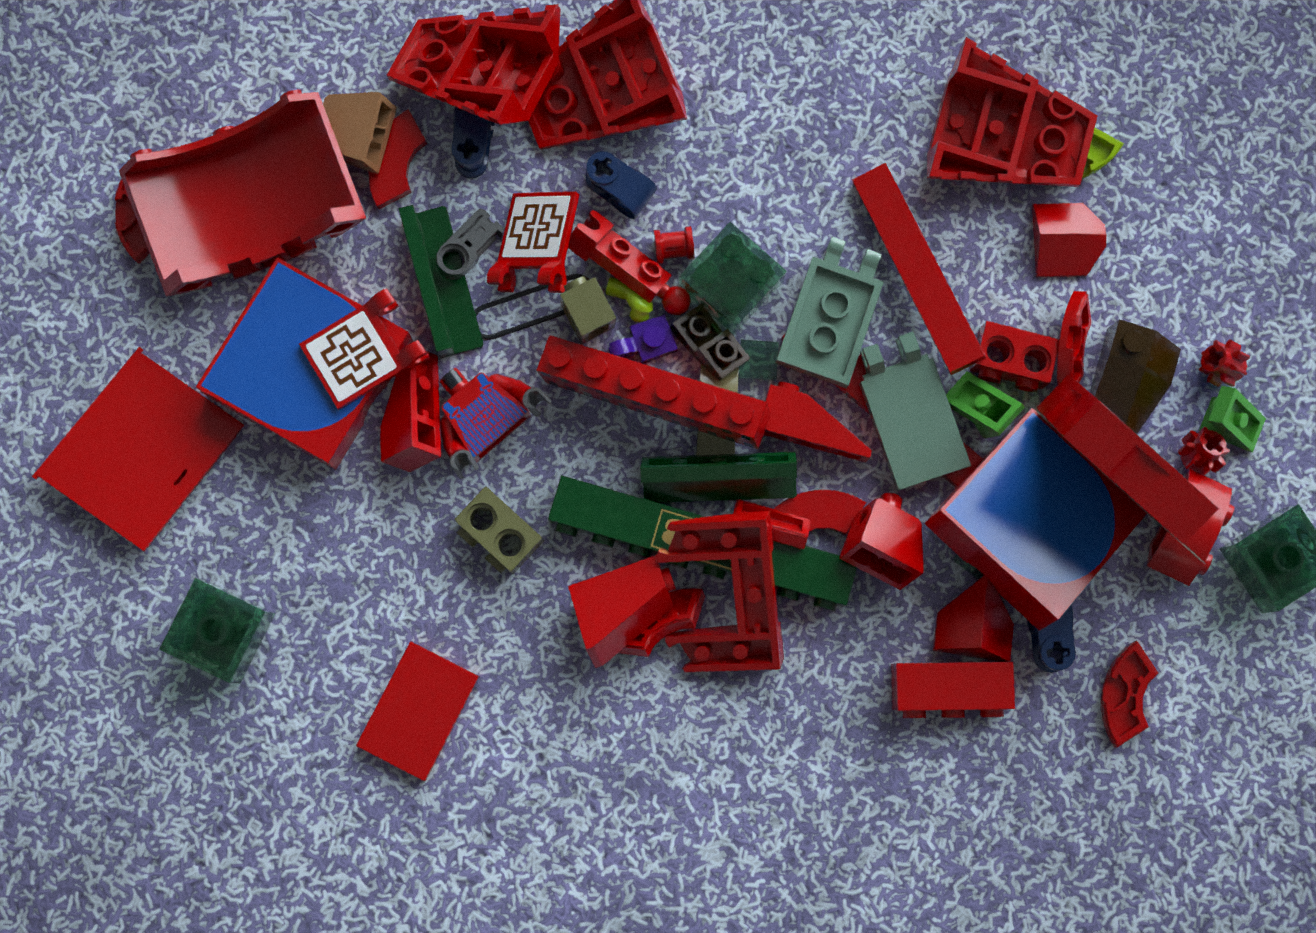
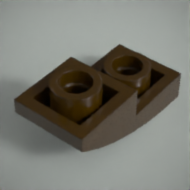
[670,304,750,380]

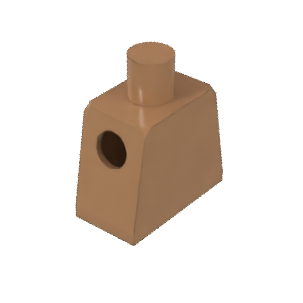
[323,92,397,174]

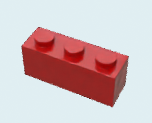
[891,662,1015,718]

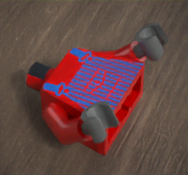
[439,368,551,479]

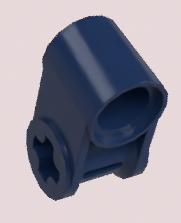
[451,107,495,179]
[585,151,657,220]
[1027,605,1076,673]

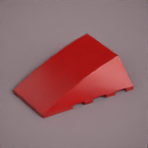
[528,0,687,150]
[387,4,561,125]
[927,37,1098,187]

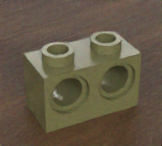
[560,276,617,345]
[454,486,544,574]

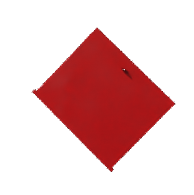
[32,347,244,552]

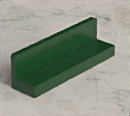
[398,205,484,359]
[640,452,797,503]

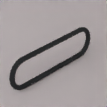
[475,274,590,340]

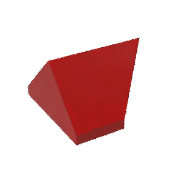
[933,575,1014,662]

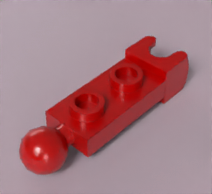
[568,210,691,315]

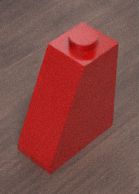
[568,555,676,668]

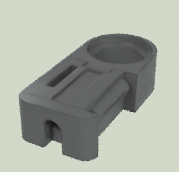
[436,209,504,280]

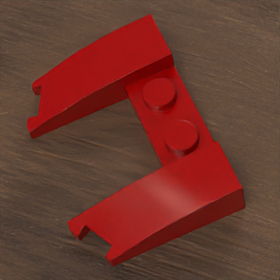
[656,511,784,672]

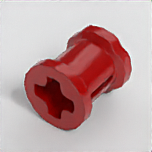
[653,226,695,264]

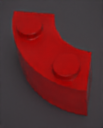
[1147,469,1235,586]

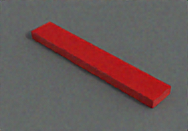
[852,163,986,375]

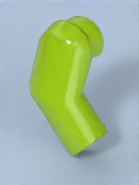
[606,277,653,323]

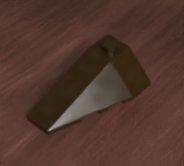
[1090,319,1181,434]

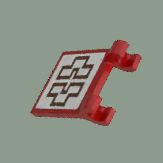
[487,191,580,293]
[299,288,430,410]

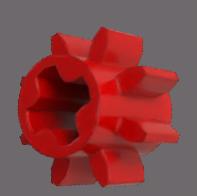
[1199,339,1250,387]
[1177,427,1230,476]

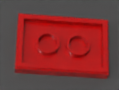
[356,641,480,781]

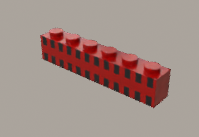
[536,335,770,449]

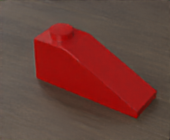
[380,344,441,472]
[763,382,872,463]

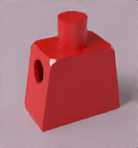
[840,493,924,590]

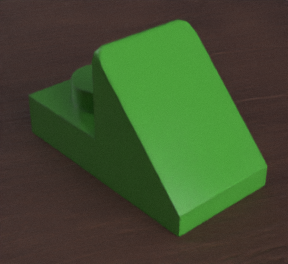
[946,371,1025,439]
[1199,386,1266,452]

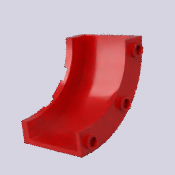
[119,89,366,297]

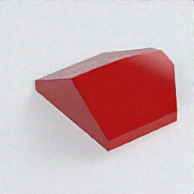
[1032,203,1107,277]

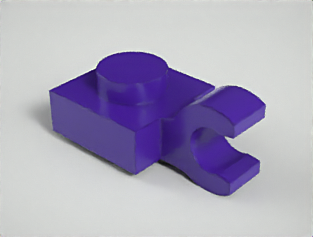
[608,314,678,364]

